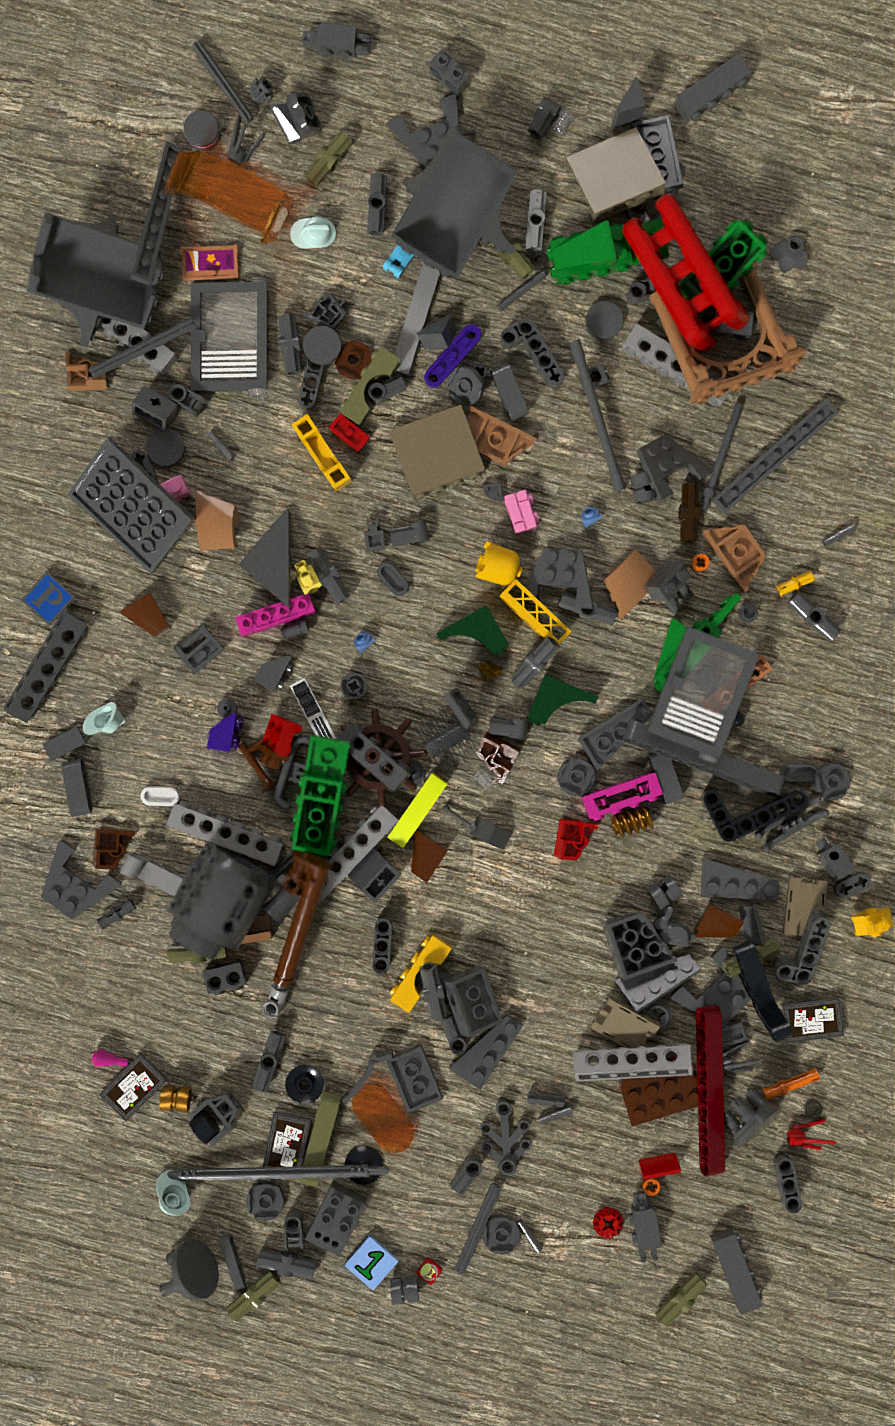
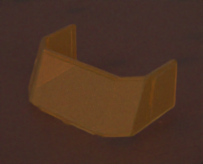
[164,150,295,244]

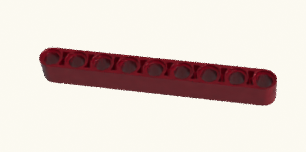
[696,1005,725,1177]

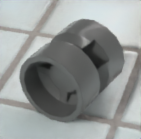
[630,473,657,504]
[647,875,683,910]
[390,1276,419,1305]

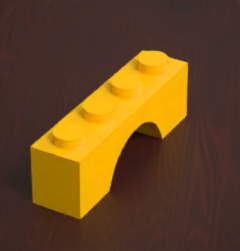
[291,414,352,492]
[389,933,452,1013]

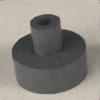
[217,699,237,718]

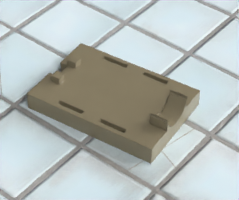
[782,876,828,938]
[590,995,660,1049]

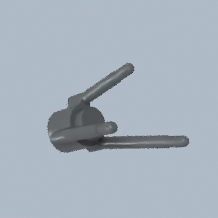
[227,117,265,165]
[723,1040,763,1074]

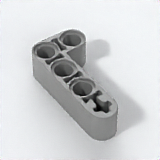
[120,852,184,896]

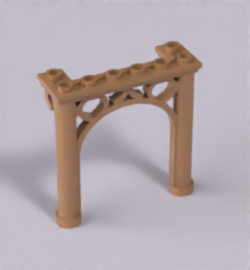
[649,263,807,405]

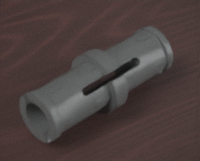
[97,899,136,930]

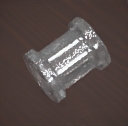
[551,109,575,136]
[472,766,497,791]

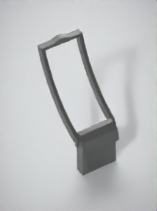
[342,1049,393,1103]

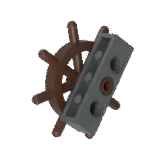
[337,708,428,807]

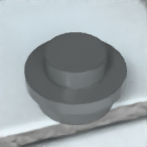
[738,603,758,623]

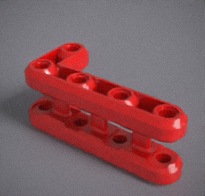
[622,194,750,352]

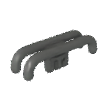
[274,735,311,810]
[754,796,829,853]

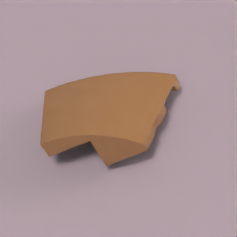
[195,490,240,551]
[604,549,656,619]

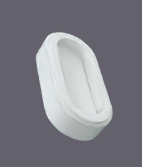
[141,786,180,806]

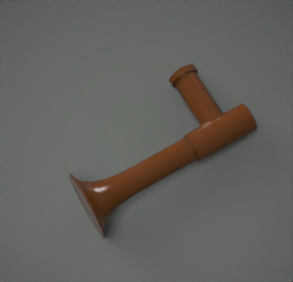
[239,737,278,793]

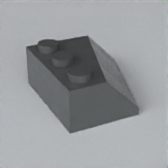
[601,912,678,980]

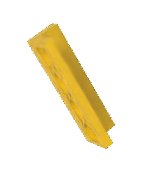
[499,579,572,644]

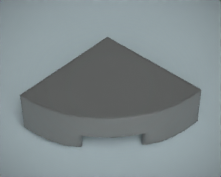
[482,482,504,502]

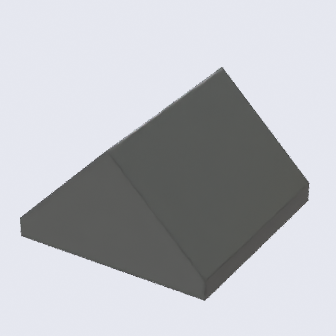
[611,77,646,128]

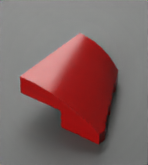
[553,818,599,861]

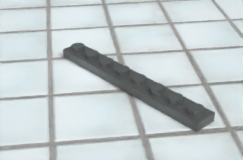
[130,141,185,285]
[711,398,839,514]

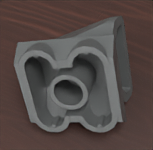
[269,92,322,144]

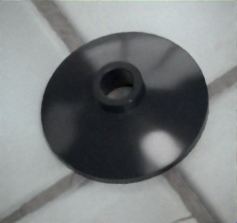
[285,1065,324,1104]
[345,1146,383,1185]

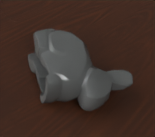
[653,906,696,947]

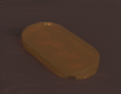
[352,1083,414,1153]

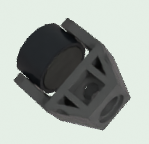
[188,1093,243,1146]

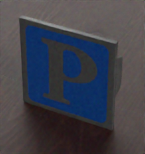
[21,572,76,626]

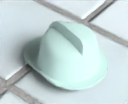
[290,216,336,249]
[83,702,125,735]
[156,1170,191,1216]

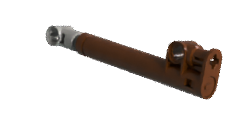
[262,851,330,1018]

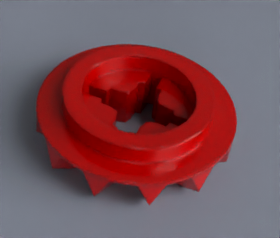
[593,1207,624,1239]

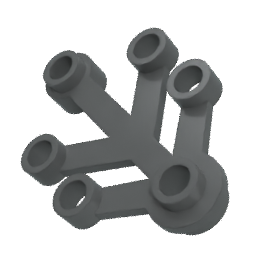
[480,1100,531,1175]

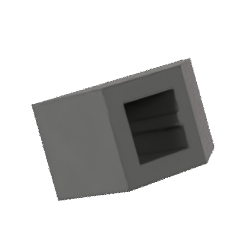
[254,656,294,692]

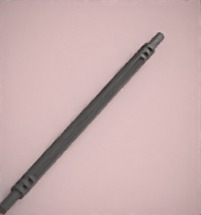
[161,1165,389,1181]

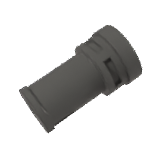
[280,618,310,639]

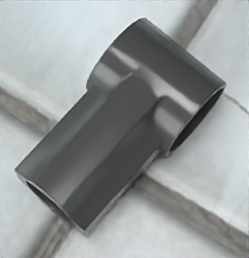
[528,96,561,139]
[368,374,407,405]
[390,522,430,546]
[489,718,528,739]
[440,1015,467,1055]
[450,1154,482,1195]

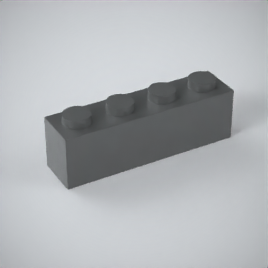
[674,53,752,124]
[710,1228,763,1315]

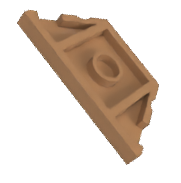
[470,406,537,466]
[702,525,766,593]

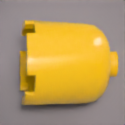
[474,541,522,586]

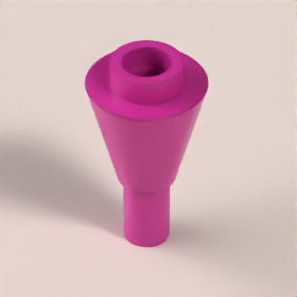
[91,1048,128,1067]

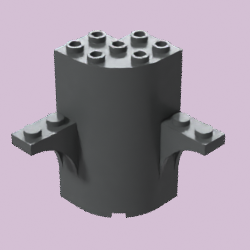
[391,128,518,279]
[27,212,164,347]

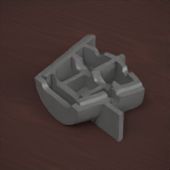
[303,293,347,329]

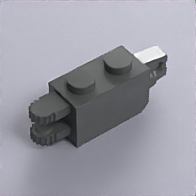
[302,23,371,59]
[628,1191,662,1263]

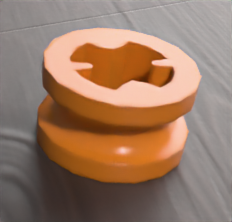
[691,554,710,572]
[642,1178,660,1196]

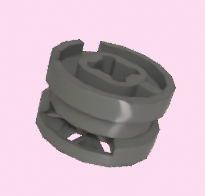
[340,673,367,700]

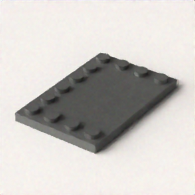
[68,437,195,574]

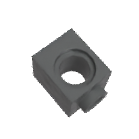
[578,364,610,394]

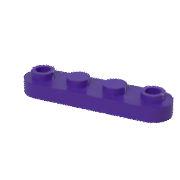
[424,324,481,388]

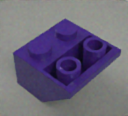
[207,713,244,752]

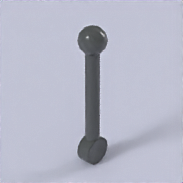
[443,805,477,831]

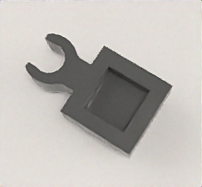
[364,517,385,552]

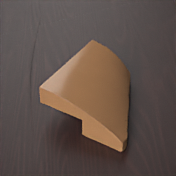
[65,352,107,391]

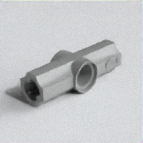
[525,189,547,252]

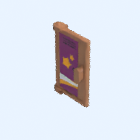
[180,244,239,281]

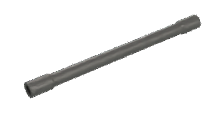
[569,339,626,492]

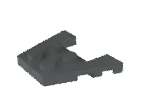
[387,94,459,169]
[637,434,713,503]
[519,548,594,609]
[41,840,122,920]
[669,945,750,1027]

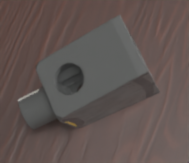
[815,837,856,881]

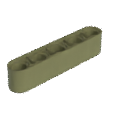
[299,1090,342,1187]

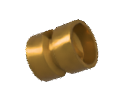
[160,1085,191,1113]

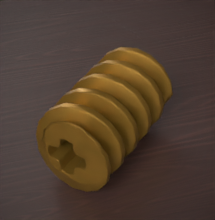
[611,807,654,840]

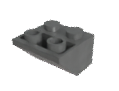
[348,847,402,903]

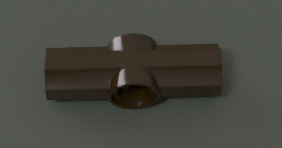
[678,483,701,542]

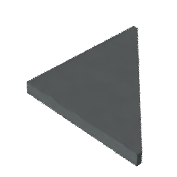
[239,509,291,608]

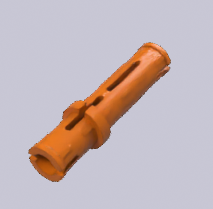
[762,1068,820,1101]

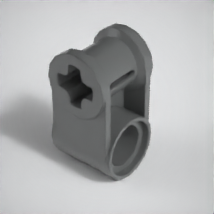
[626,278,656,305]
[169,384,208,418]
[284,1209,305,1250]

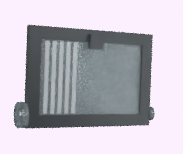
[191,277,268,399]
[646,626,760,764]

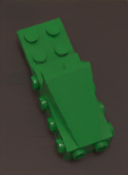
[546,219,670,285]
[680,219,769,319]
[652,593,742,692]
[290,734,350,856]

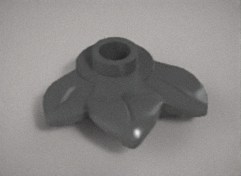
[770,236,808,273]

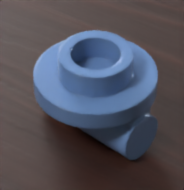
[581,507,602,527]
[354,632,375,653]

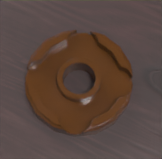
[335,340,372,380]

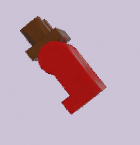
[258,713,302,770]

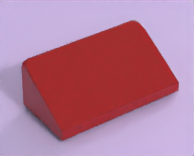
[639,1153,681,1180]

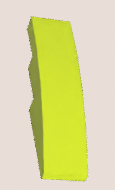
[387,772,448,848]

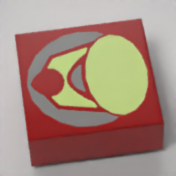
[416,1256,443,1285]

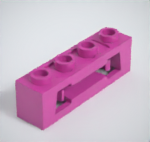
[235,593,316,637]
[581,772,663,821]

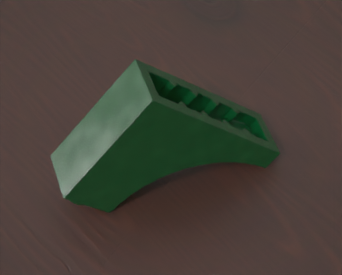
[436,605,509,656]
[527,675,598,727]

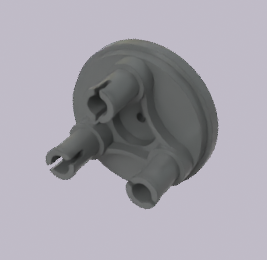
[724,1088,782,1148]
[159,1239,219,1300]

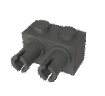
[644,561,694,613]

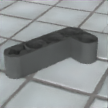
[500,318,564,389]
[773,909,830,985]

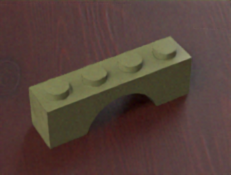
[340,346,402,427]

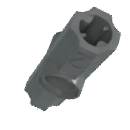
[367,173,387,236]
[279,314,302,375]
[307,547,351,605]
[558,591,618,625]
[787,591,842,642]
[510,636,560,689]
[420,962,447,1021]
[252,1030,286,1092]
[256,1249,317,1280]

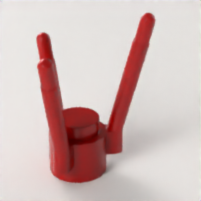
[787,1119,836,1150]

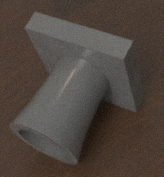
[262,873,299,924]

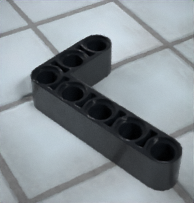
[701,789,808,842]
[733,939,794,1043]

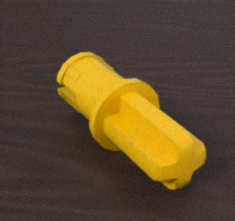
[776,571,815,597]

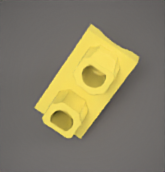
[294,560,322,594]

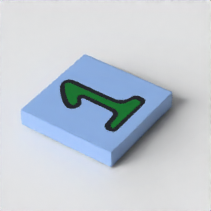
[344,1234,399,1291]

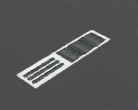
[290,678,336,739]

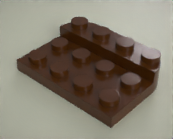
[619,1057,698,1126]

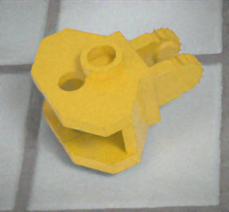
[850,907,894,937]

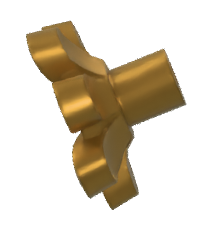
[478,661,503,682]

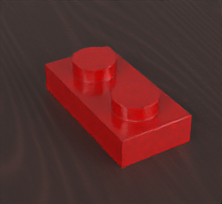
[328,413,370,453]

